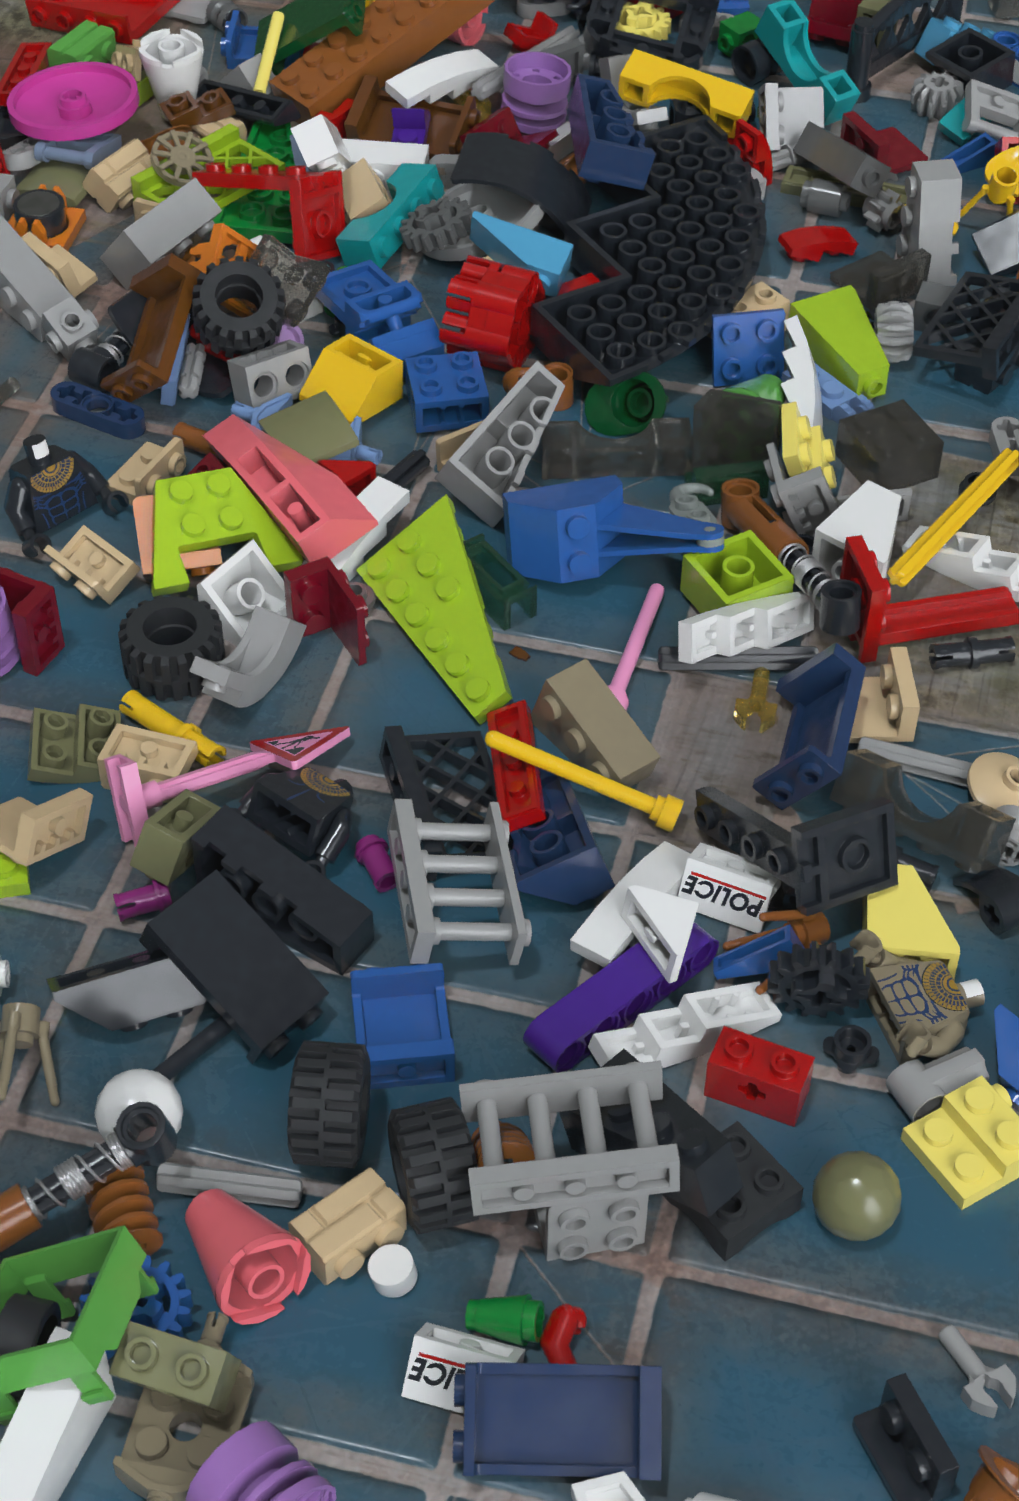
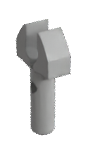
[938,1325,1016,1418]

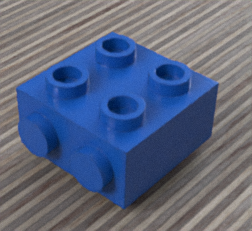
[405,351,489,433]

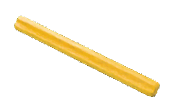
[887,448,1019,587]

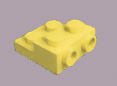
[781,401,837,489]
[901,1075,1019,1210]

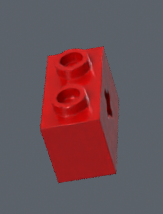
[704,1026,815,1127]

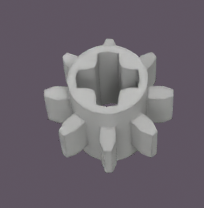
[862,188,904,233]

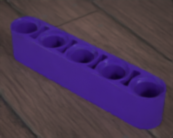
[523,922,719,1073]

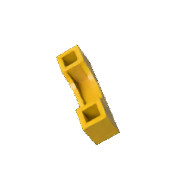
[618,49,755,139]

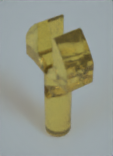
[734,667,778,733]

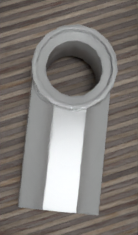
[886,1046,990,1122]

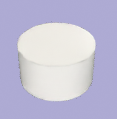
[368,1244,418,1298]

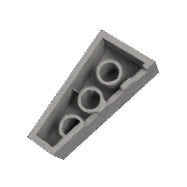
[0,214,71,342]

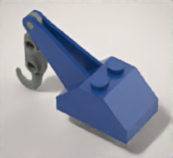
[502,475,725,584]

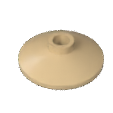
[967,752,1019,818]

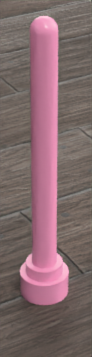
[608,583,665,711]

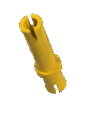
[119,690,227,767]

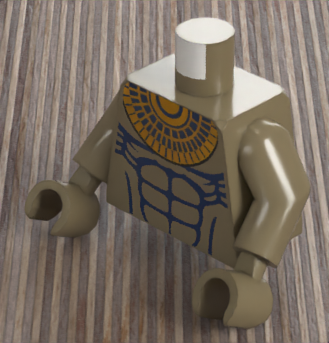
[849,929,985,1065]

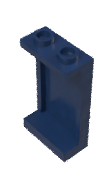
[752,642,866,810]
[453,1362,662,1480]

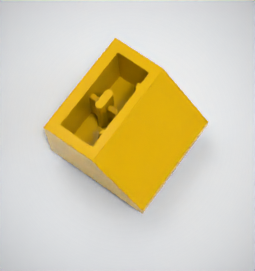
[299,333,403,424]

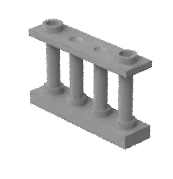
[387,799,532,965]
[459,1061,680,1216]

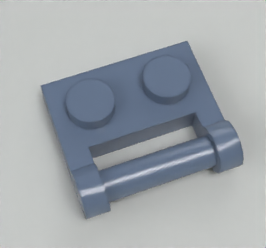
[34,132,122,170]

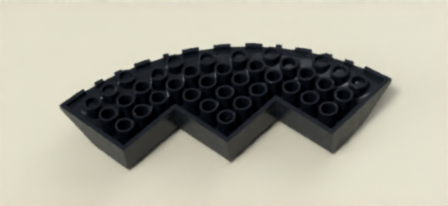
[530,114,767,387]

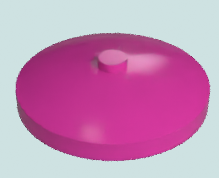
[7,62,140,141]

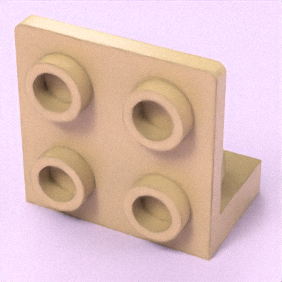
[849,647,920,743]
[0,788,93,867]

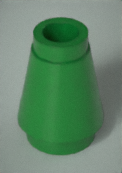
[465,1294,545,1347]

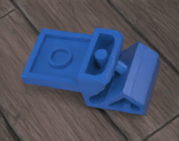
[309,260,445,377]

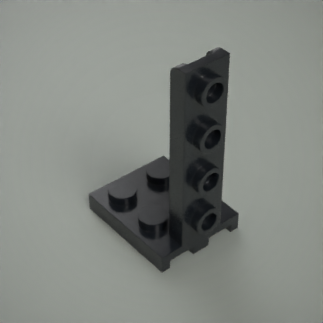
[694,787,898,916]

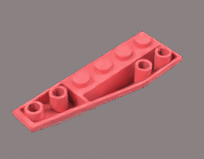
[202,414,379,563]

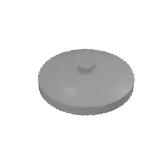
[421,184,545,261]

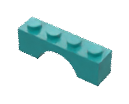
[755,0,861,126]
[335,163,445,269]

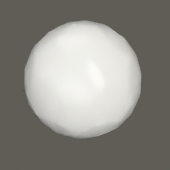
[95,1068,183,1142]

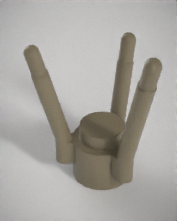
[0,1002,60,1107]

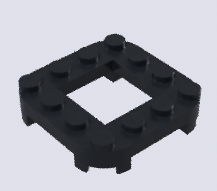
[583,0,720,70]

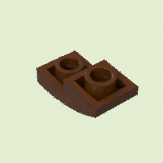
[159,87,236,126]

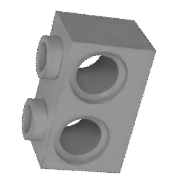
[227,339,312,408]

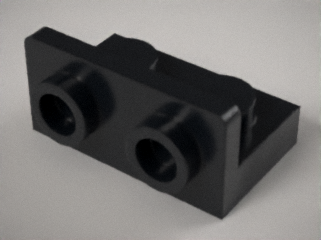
[852,1373,960,1501]

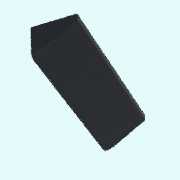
[196,79,301,127]

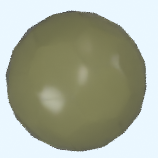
[812,1151,902,1241]

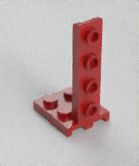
[192,162,346,265]
[840,535,1019,663]

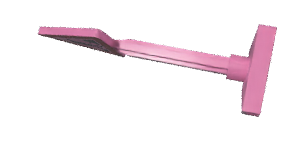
[104,726,351,848]

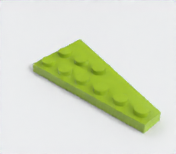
[356,494,513,725]

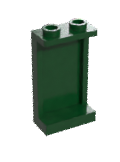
[254,0,366,76]

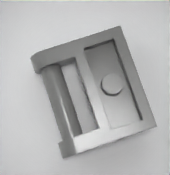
[962,79,1019,140]

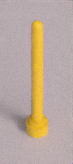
[485,730,684,833]

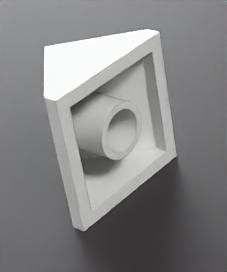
[197,539,287,646]

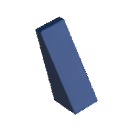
[940,132,997,174]
[713,924,805,980]

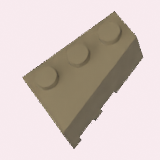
[531,658,661,799]

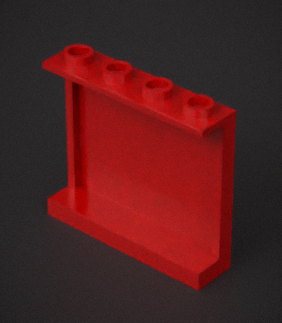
[25,0,181,45]

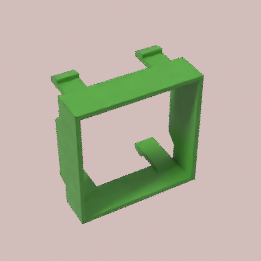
[0,1225,159,1426]

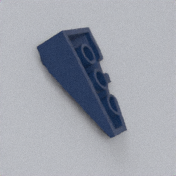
[509,768,615,905]

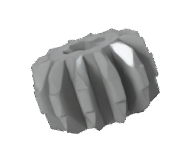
[910,71,964,120]
[874,301,914,363]

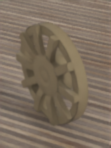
[150,130,214,187]

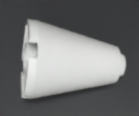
[139,29,204,121]

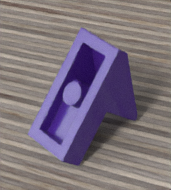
[391,108,431,144]

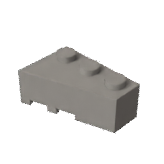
[896,159,962,289]
[100,178,222,290]

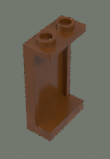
[344,74,481,161]
[100,253,201,403]

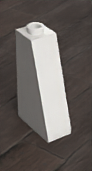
[0,1326,116,1501]

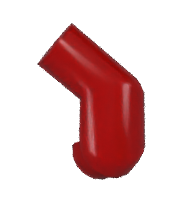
[540,1303,587,1364]

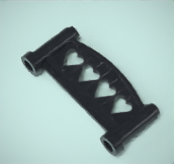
[846,0,964,104]

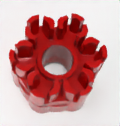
[439,255,545,373]

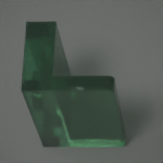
[684,459,769,506]

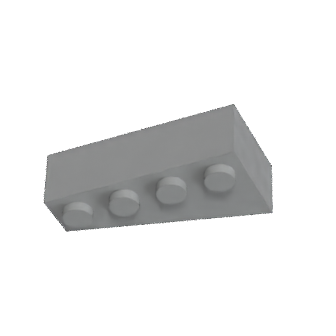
[435,361,565,528]

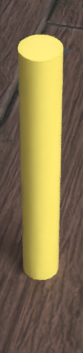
[253,11,285,94]

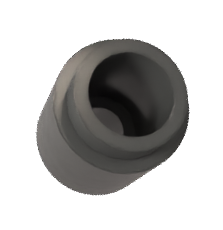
[800,178,851,218]

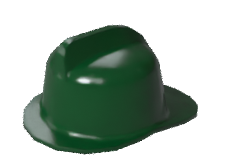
[584,372,669,436]

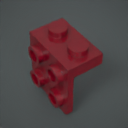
[806,0,863,47]

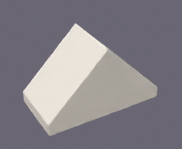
[621,884,699,984]

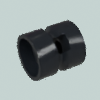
[731,37,783,85]

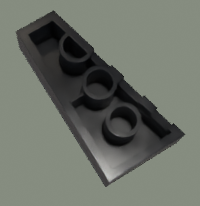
[559,1049,744,1217]

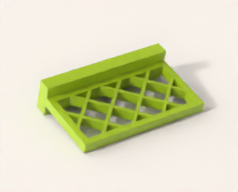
[131,123,285,208]

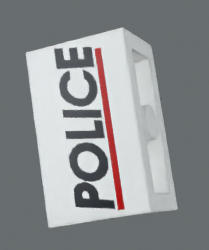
[678,842,781,933]
[401,1322,526,1414]

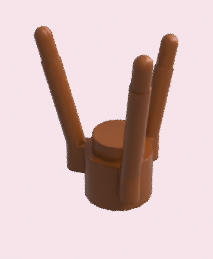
[722,910,831,995]

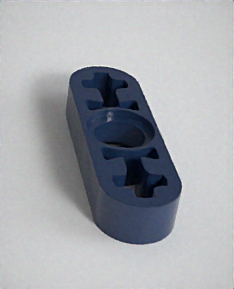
[50,381,146,440]

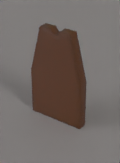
[509,646,531,661]

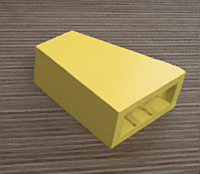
[862,864,960,979]

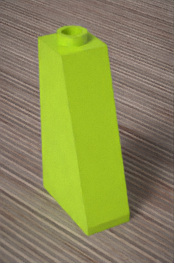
[789,285,890,399]

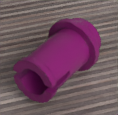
[355,834,396,892]
[113,879,172,922]

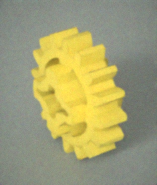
[617,1,672,41]

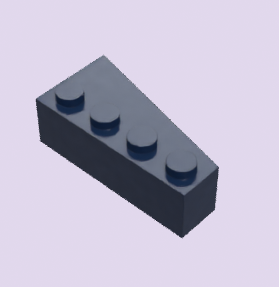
[567,73,656,190]

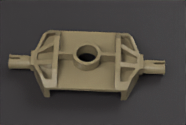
[113,1311,255,1501]

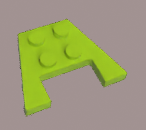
[151,467,303,597]

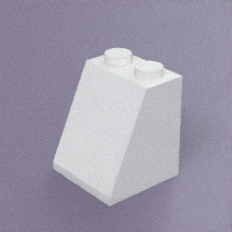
[812,480,901,580]

